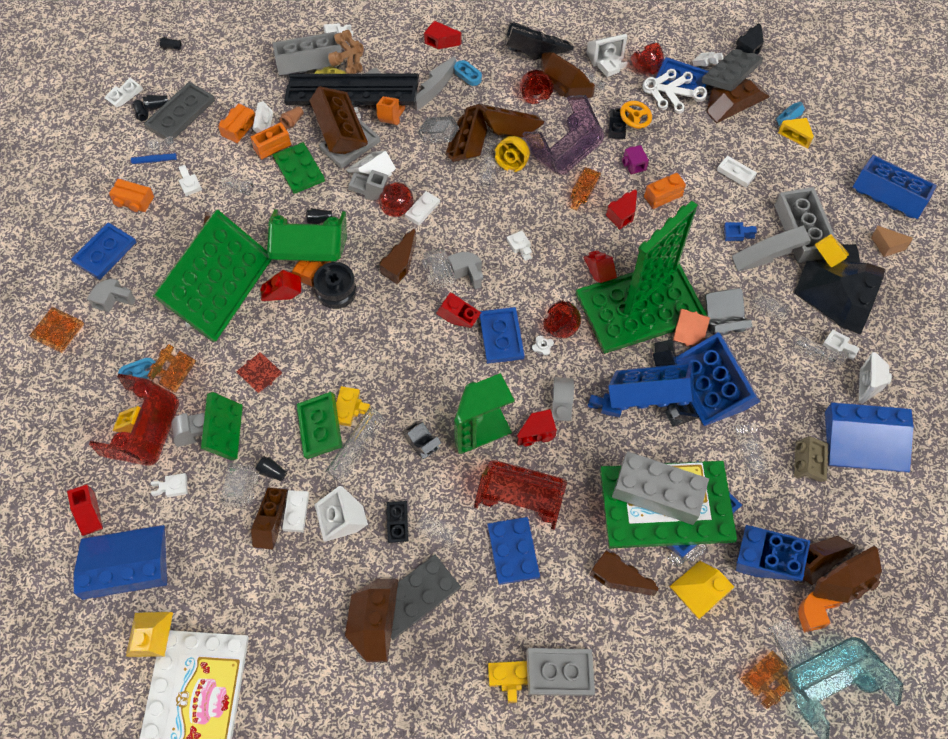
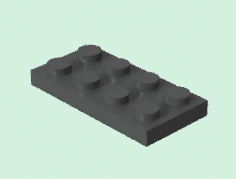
[702,49,763,91]
[144,82,215,143]
[391,554,461,640]

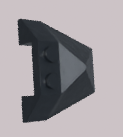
[505,21,574,60]
[794,261,885,335]

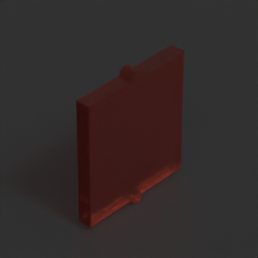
[236,352,282,394]

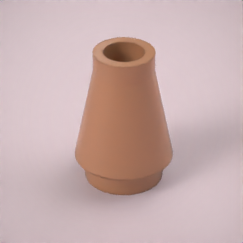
[279,106,304,129]

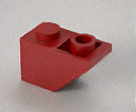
[424,21,462,50]
[606,189,637,230]
[584,250,617,283]
[260,270,301,301]
[436,292,481,328]
[517,409,557,447]
[67,484,103,536]

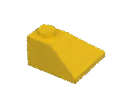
[670,561,734,619]
[126,612,173,657]

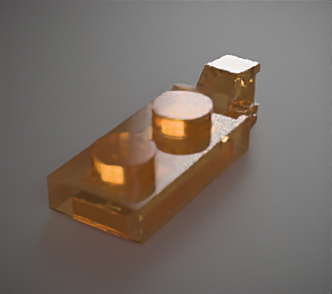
[571,167,601,211]

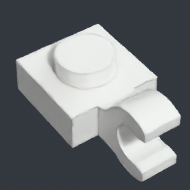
[178,165,202,196]
[507,231,532,261]
[822,330,859,360]

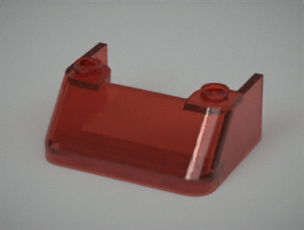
[89,373,179,466]
[474,460,568,530]

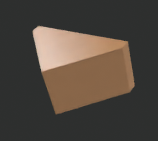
[871,226,913,257]

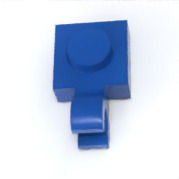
[724,222,757,241]
[588,393,622,418]

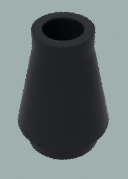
[142,94,168,111]
[306,208,332,224]
[256,456,288,482]

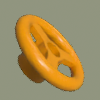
[620,101,652,129]

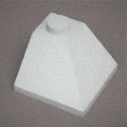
[587,34,627,67]
[346,151,396,177]
[859,352,892,404]
[314,486,368,542]

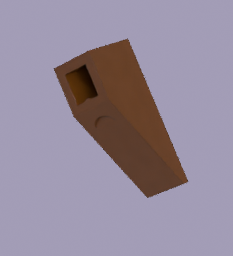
[379,228,416,284]
[251,487,288,550]
[803,535,855,585]
[590,550,659,596]

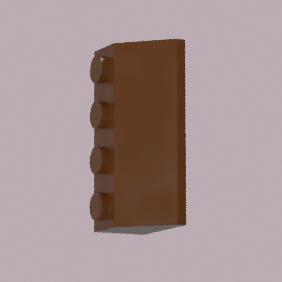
[309,86,368,154]

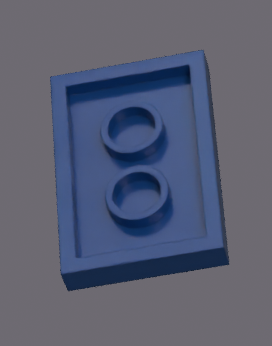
[655,57,708,97]
[71,222,137,280]
[479,307,525,364]
[487,517,540,585]

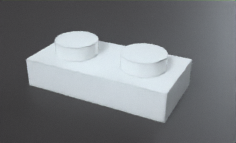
[253,101,273,133]
[717,156,757,188]
[405,191,440,226]
[282,490,309,533]

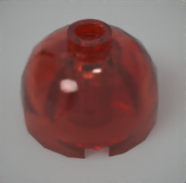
[630,43,664,75]
[520,70,554,104]
[379,182,414,217]
[543,300,581,339]

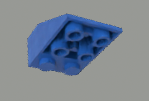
[736,525,810,581]

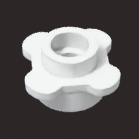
[532,336,554,356]

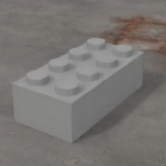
[272,31,344,75]
[774,187,837,263]
[612,451,709,525]

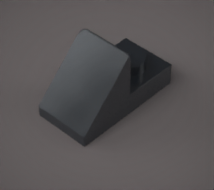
[653,339,677,367]
[664,402,699,427]

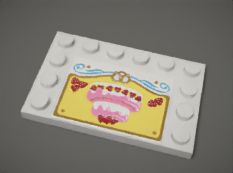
[140,630,249,739]

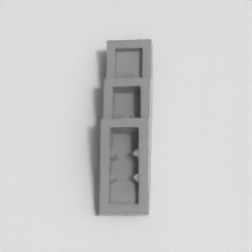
[413,56,456,111]
[732,225,811,272]

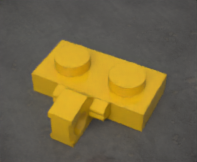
[336,386,371,427]
[488,661,528,703]

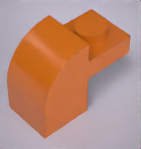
[376,96,405,125]
[798,591,844,633]

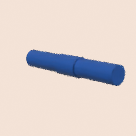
[131,153,177,164]

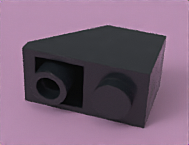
[736,23,764,55]

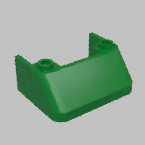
[267,209,347,261]
[454,373,515,454]

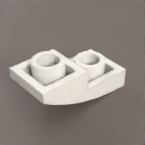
[104,78,143,108]

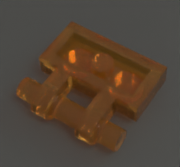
[147,344,196,393]
[740,650,799,709]

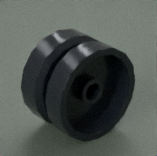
[313,262,357,309]

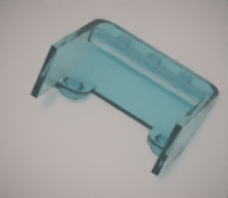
[788,637,904,739]

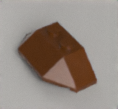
[541,52,595,99]
[707,79,770,123]
[478,103,545,138]
[445,104,487,162]
[813,546,882,603]
[345,579,398,662]

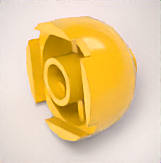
[495,136,530,172]

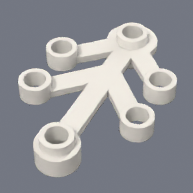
[643,69,707,114]

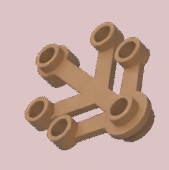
[328,30,364,74]

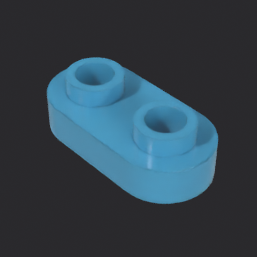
[454,60,482,86]
[776,102,805,126]
[118,358,158,385]

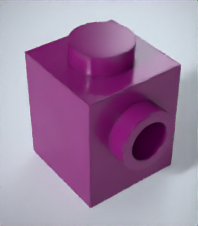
[622,145,649,175]

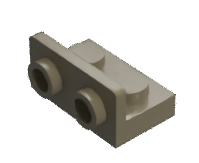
[794,436,828,482]

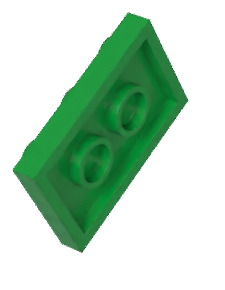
[272,142,325,194]
[201,392,243,460]
[297,392,343,459]

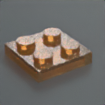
[29,307,84,353]

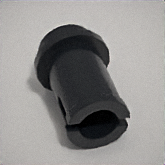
[160,36,182,50]
[132,100,149,121]

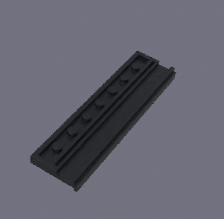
[284,73,419,105]

